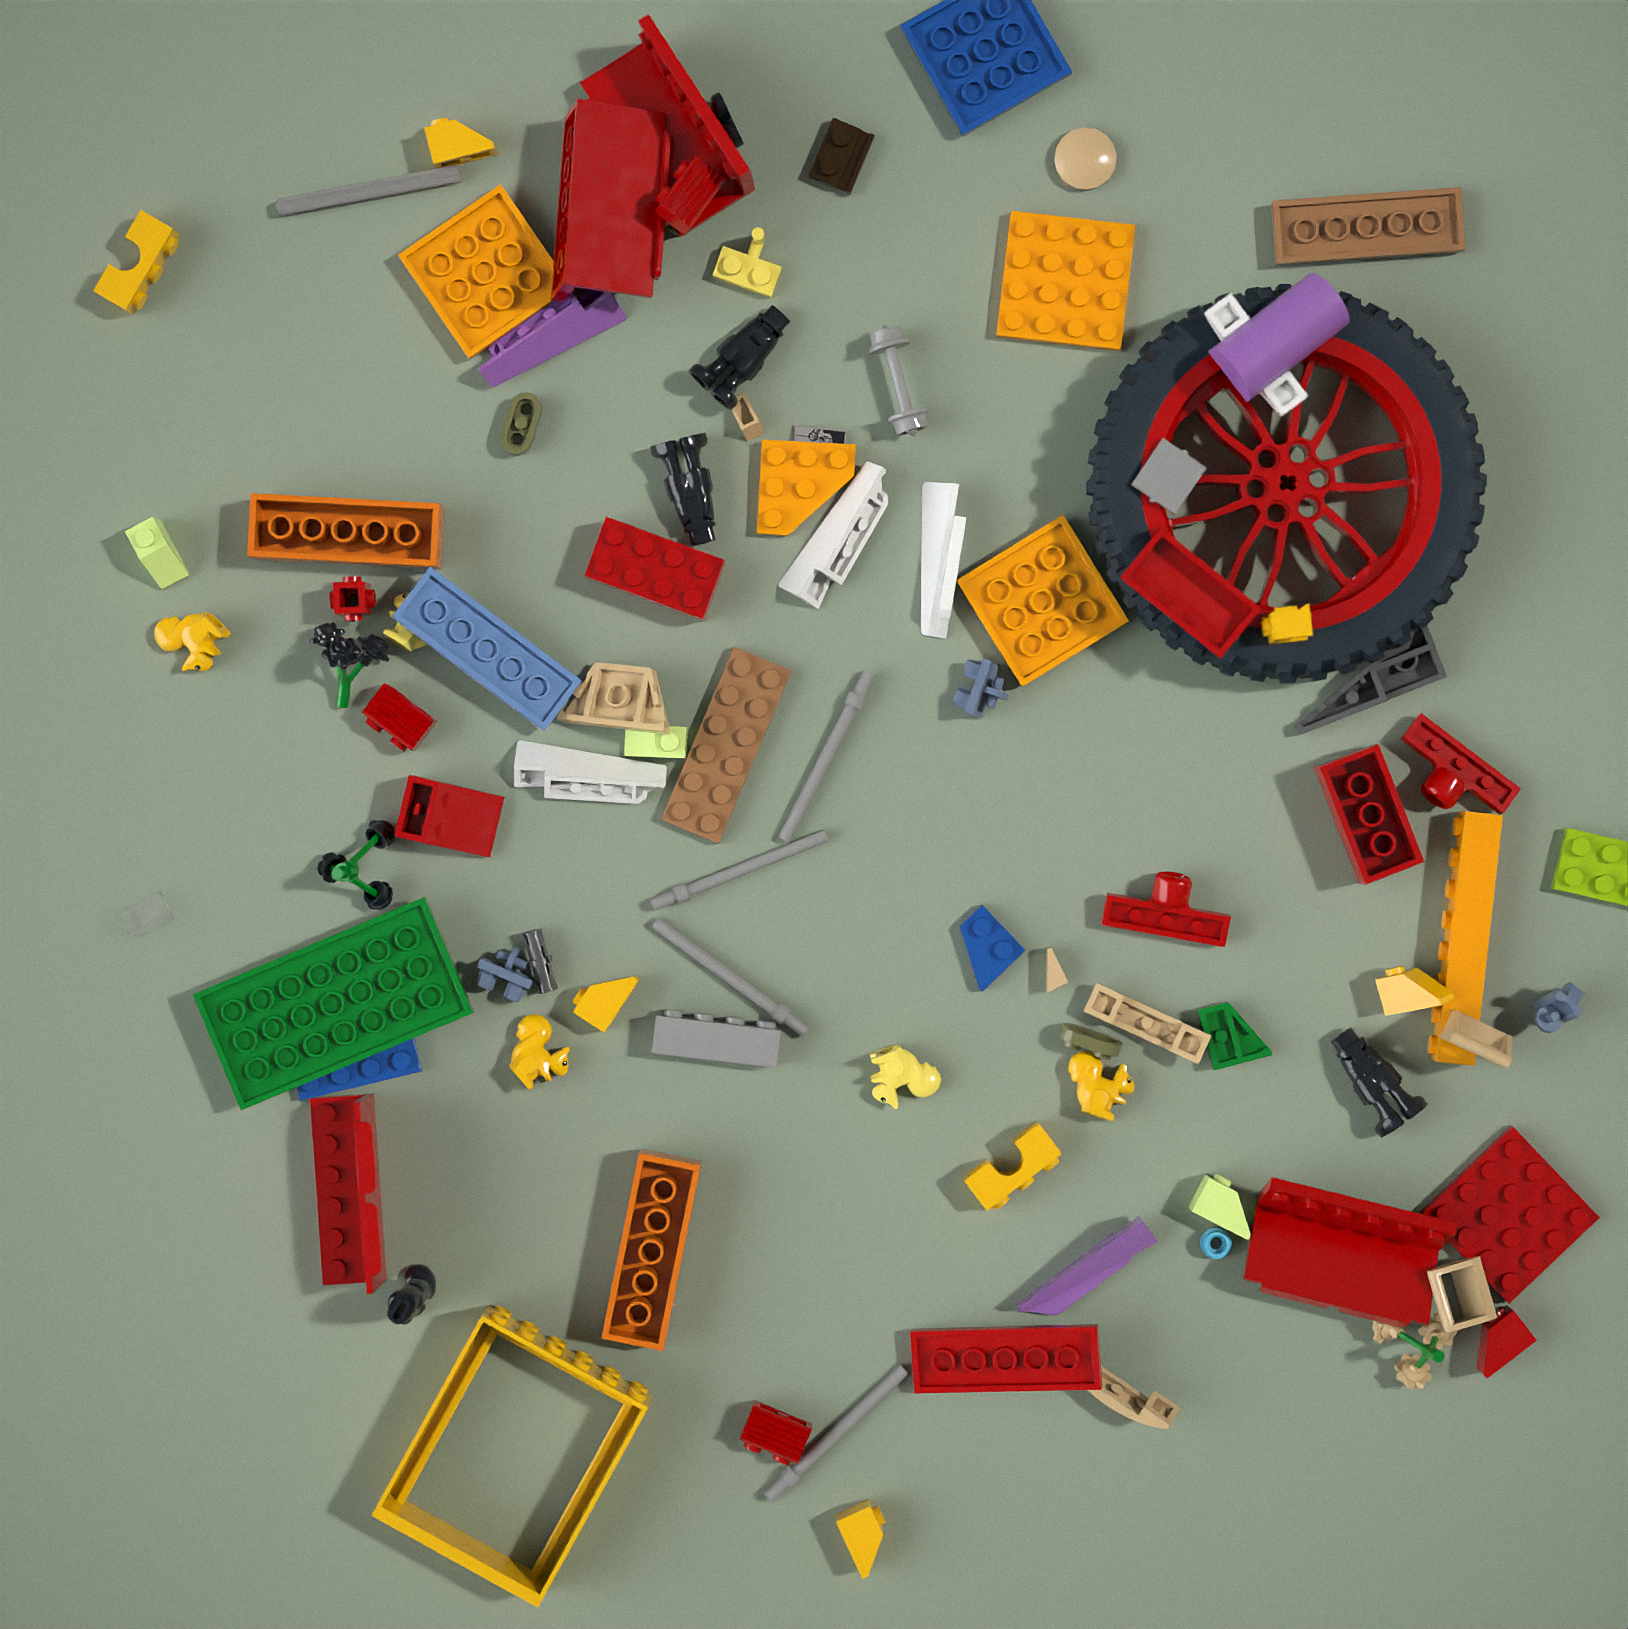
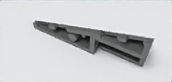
[1295,626,1447,735]

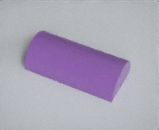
[1208,273,1350,402]

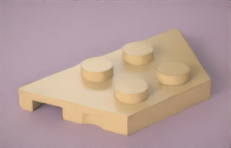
[557,662,670,735]

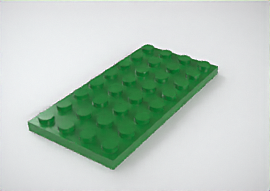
[192,897,474,1110]

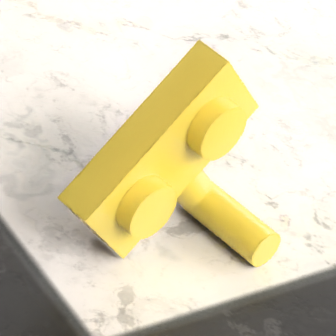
[712,227,782,298]

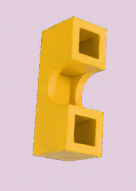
[93,210,180,315]
[963,1121,1062,1211]

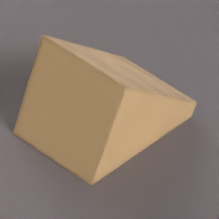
[732,392,764,442]
[1046,947,1069,993]

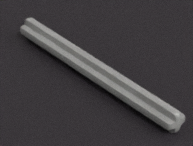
[276,165,461,217]

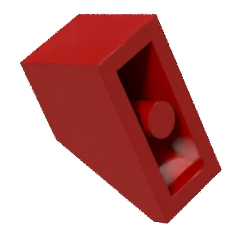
[1476,1305,1537,1379]

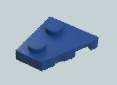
[959,905,1026,992]

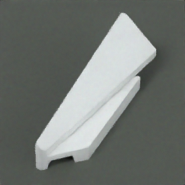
[778,462,888,609]
[921,482,967,639]
[514,740,667,804]

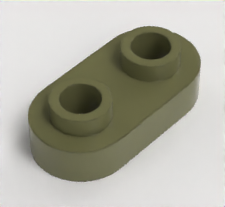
[501,392,542,455]
[1059,1023,1122,1060]

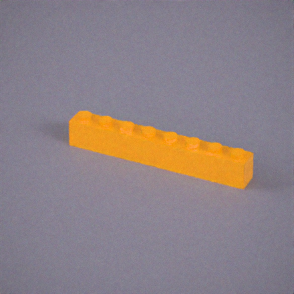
[1427,811,1503,1066]

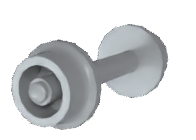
[869,325,929,437]

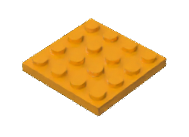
[398,184,554,360]
[996,210,1136,351]
[956,515,1129,688]

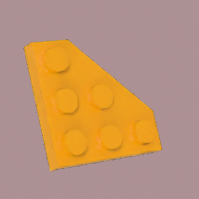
[757,440,856,536]

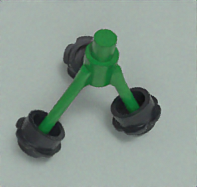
[317,820,395,910]

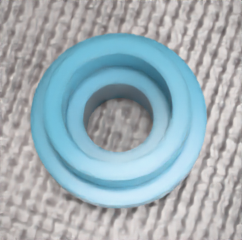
[1200,1227,1232,1259]

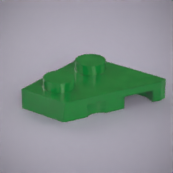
[1197,1001,1273,1071]

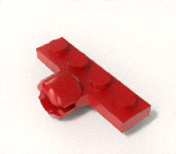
[1400,713,1521,815]
[1101,871,1231,947]

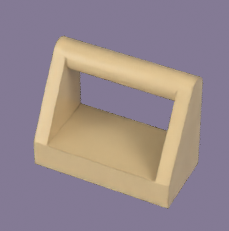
[1439,1009,1513,1068]
[1426,1256,1497,1333]

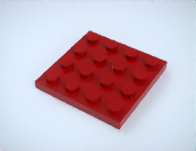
[1420,1126,1600,1304]

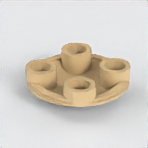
[1054,127,1117,190]

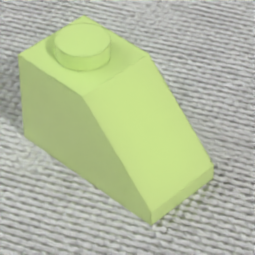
[125,517,190,590]
[624,726,688,759]
[1188,1173,1251,1240]

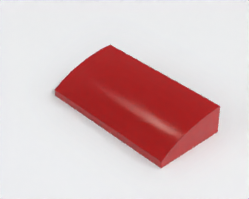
[1120,527,1261,658]

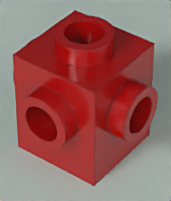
[329,576,376,622]

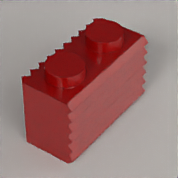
[654,156,726,235]
[362,683,438,752]
[739,1400,812,1465]

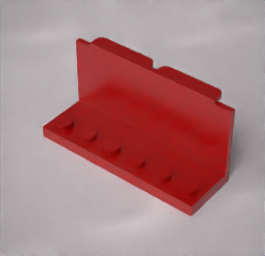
[580,14,756,238]
[551,98,671,302]
[310,1093,387,1294]
[1243,1177,1457,1327]

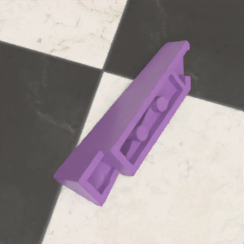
[478,289,627,387]
[1016,1216,1158,1316]

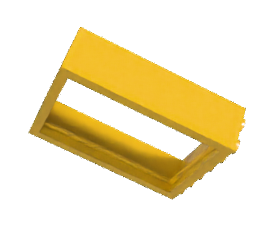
[371,1305,652,1608]

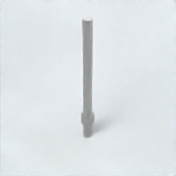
[778,670,875,842]
[650,830,829,911]
[652,917,810,1038]
[764,1364,909,1502]

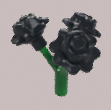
[310,622,390,708]

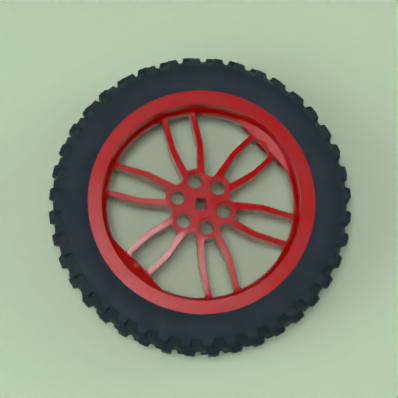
[1086,284,1487,684]

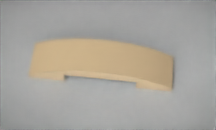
[1084,983,1211,1064]
[1087,1353,1180,1430]

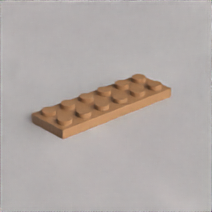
[1271,187,1466,266]
[661,647,792,844]

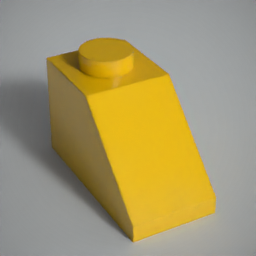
[424,118,498,169]
[1375,965,1455,1016]
[572,975,641,1032]
[836,1499,886,1579]

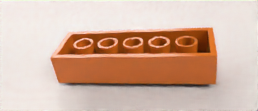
[247,493,445,569]
[601,1149,702,1351]

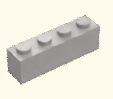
[652,1009,782,1068]

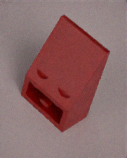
[394,775,505,858]

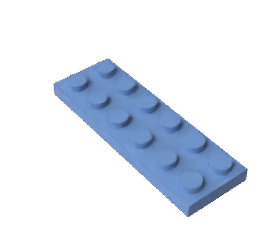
[391,567,582,731]

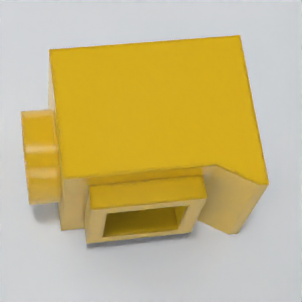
[1261,604,1313,645]

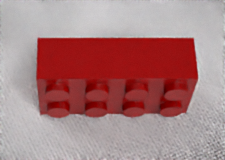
[584,516,726,621]
[1313,744,1425,885]

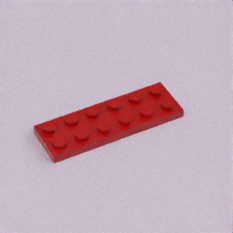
[910,1324,1103,1394]

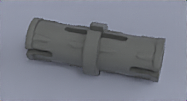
[522,928,558,994]

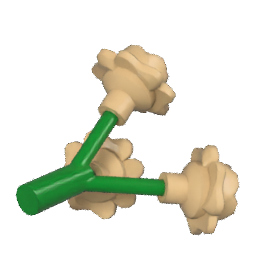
[1372,1313,1457,1390]

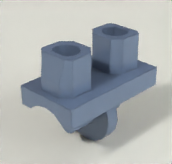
[953,658,1009,719]
[476,946,535,1003]
[1530,982,1585,1033]

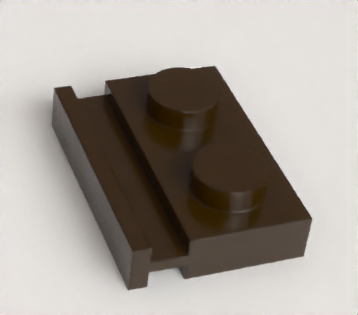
[809,117,875,195]

